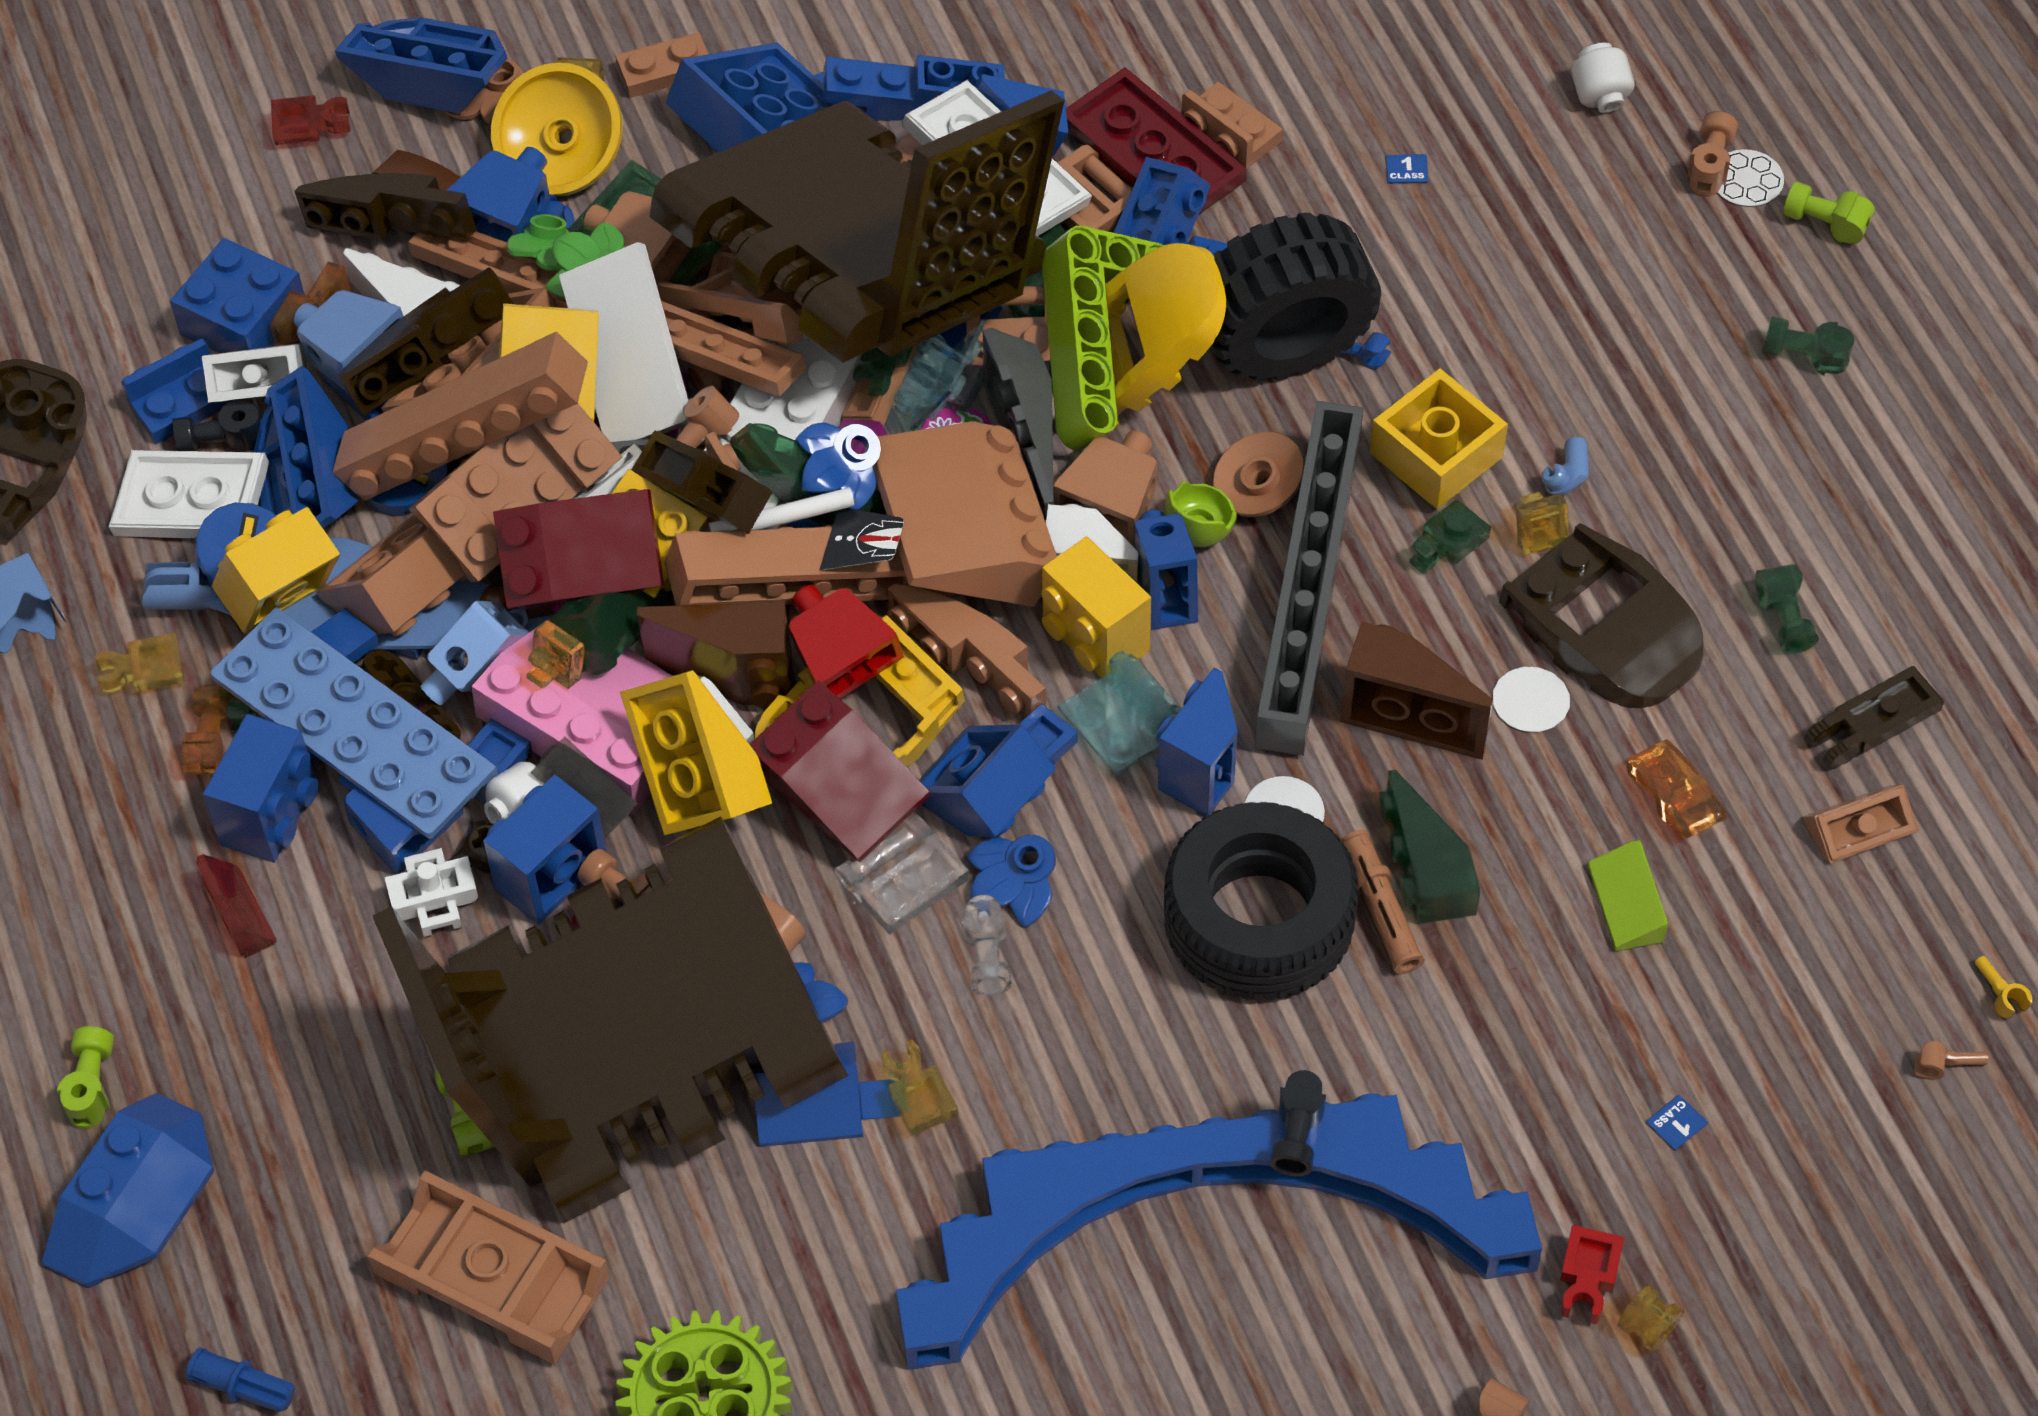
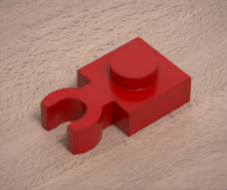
[1560,1225,1624,1324]

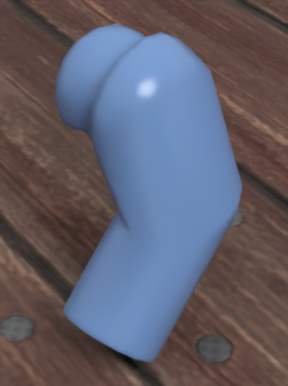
[1541,437,1589,496]

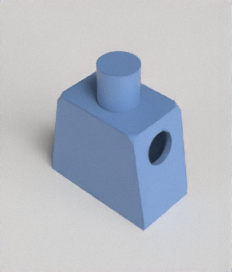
[294,290,404,392]

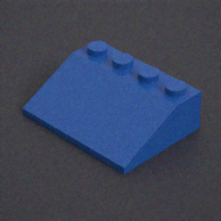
[666,42,836,152]

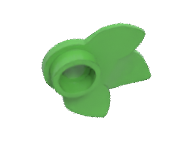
[507,214,569,272]
[546,222,625,299]

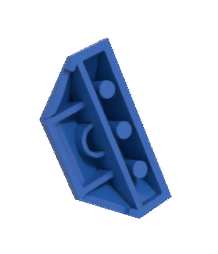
[335,17,508,113]
[254,366,361,528]
[41,1093,214,1288]

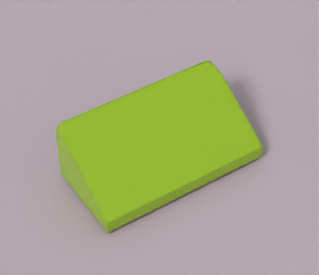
[1587,840,1668,951]

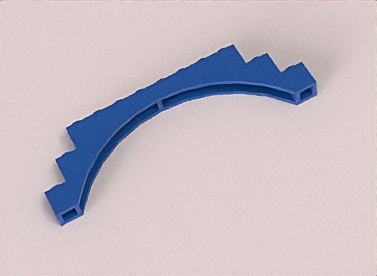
[896,1094,1542,1370]

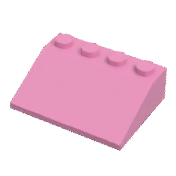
[471,609,672,815]

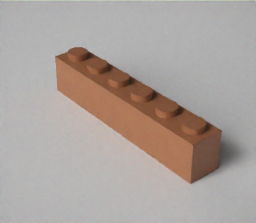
[332,331,588,501]
[665,525,953,606]

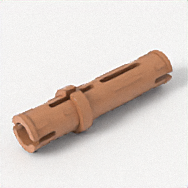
[1341,830,1425,974]

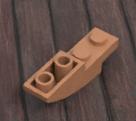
[887,583,1046,719]

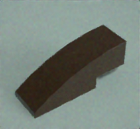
[632,430,773,534]

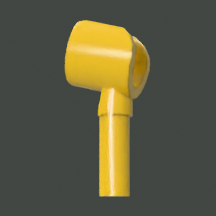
[1975,956,2032,1018]

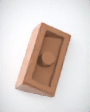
[1803,784,1919,864]

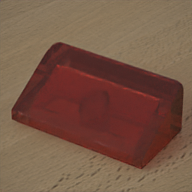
[195,854,277,958]

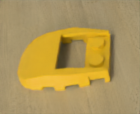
[1105,243,1226,427]
[755,615,965,767]

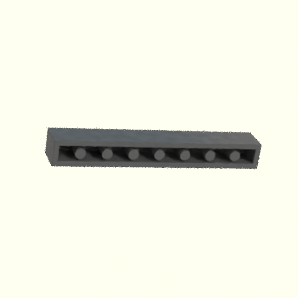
[1255,401,1364,756]

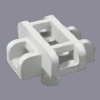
[384,848,478,937]

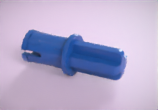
[186,1347,295,1412]

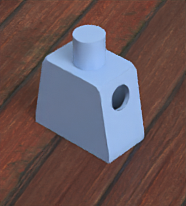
[421,601,529,706]

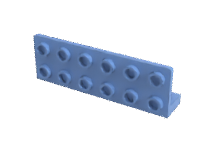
[210,607,498,838]

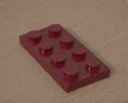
[1066,67,1247,214]

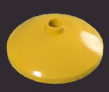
[491,63,623,197]

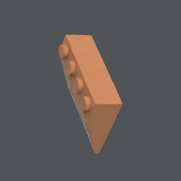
[873,421,1057,607]

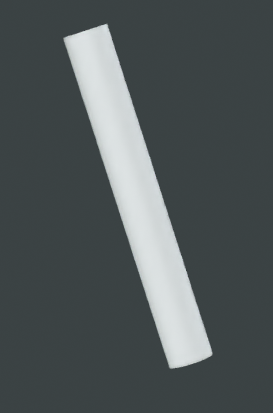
[708,487,855,532]

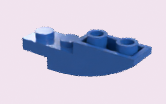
[823,55,1005,120]

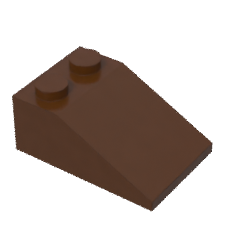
[637,602,792,708]
[1340,622,1493,760]

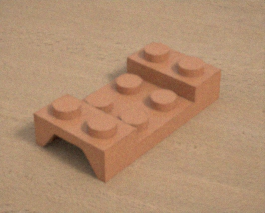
[656,252,804,345]
[409,404,623,583]
[368,1170,610,1365]

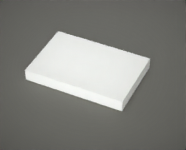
[109,450,269,538]

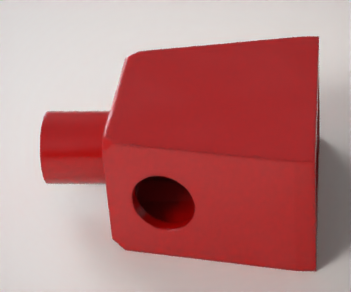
[788,585,904,698]

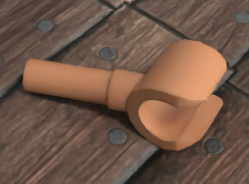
[1914,1041,1988,1080]

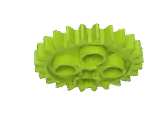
[615,1310,792,1416]

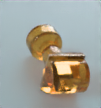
[182,685,232,774]

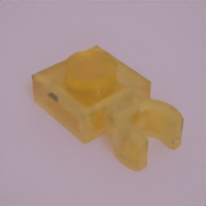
[95,633,185,692]
[881,1040,958,1136]

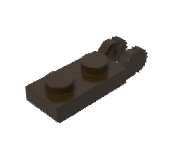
[1804,666,1944,770]

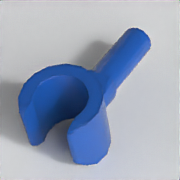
[1339,332,1391,369]

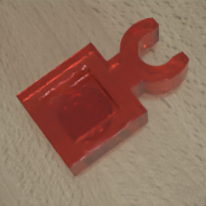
[271,95,351,145]

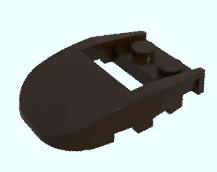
[0,359,87,541]
[1499,523,1704,708]

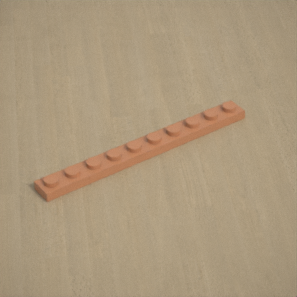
[408,231,806,397]

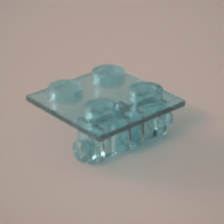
[894,320,986,431]
[1058,651,1182,775]

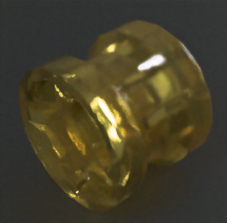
[1617,1284,1684,1353]

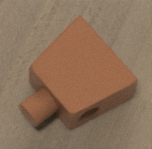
[584,191,691,283]
[1053,430,1158,546]

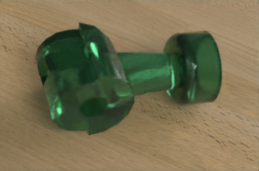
[1763,316,1854,376]
[1755,564,1819,654]

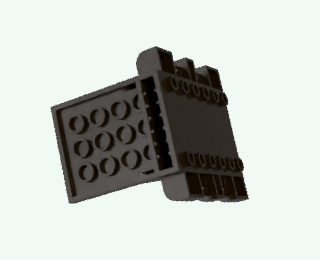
[649,91,1065,363]
[372,816,849,1221]

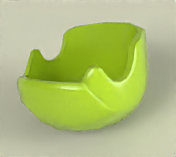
[1164,481,1237,547]

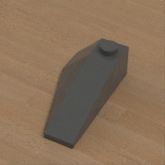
[982,328,1054,523]

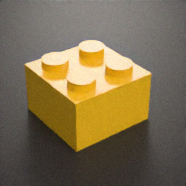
[1370,368,1508,509]
[211,506,340,633]
[1041,536,1151,683]

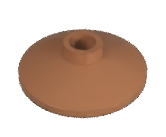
[1213,432,1305,517]

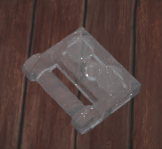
[834,814,969,935]

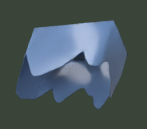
[0,553,67,653]

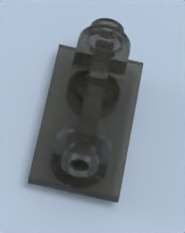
[530,736,638,839]

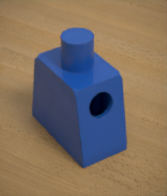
[447,147,550,243]
[1134,510,1198,630]
[339,774,464,874]

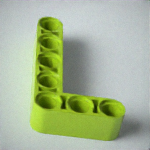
[1042,226,1165,451]

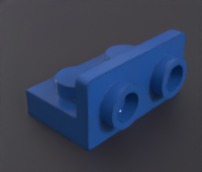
[1114,157,1210,245]
[121,339,238,444]

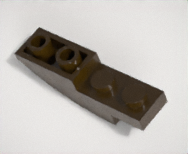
[294,173,477,241]
[337,267,514,415]

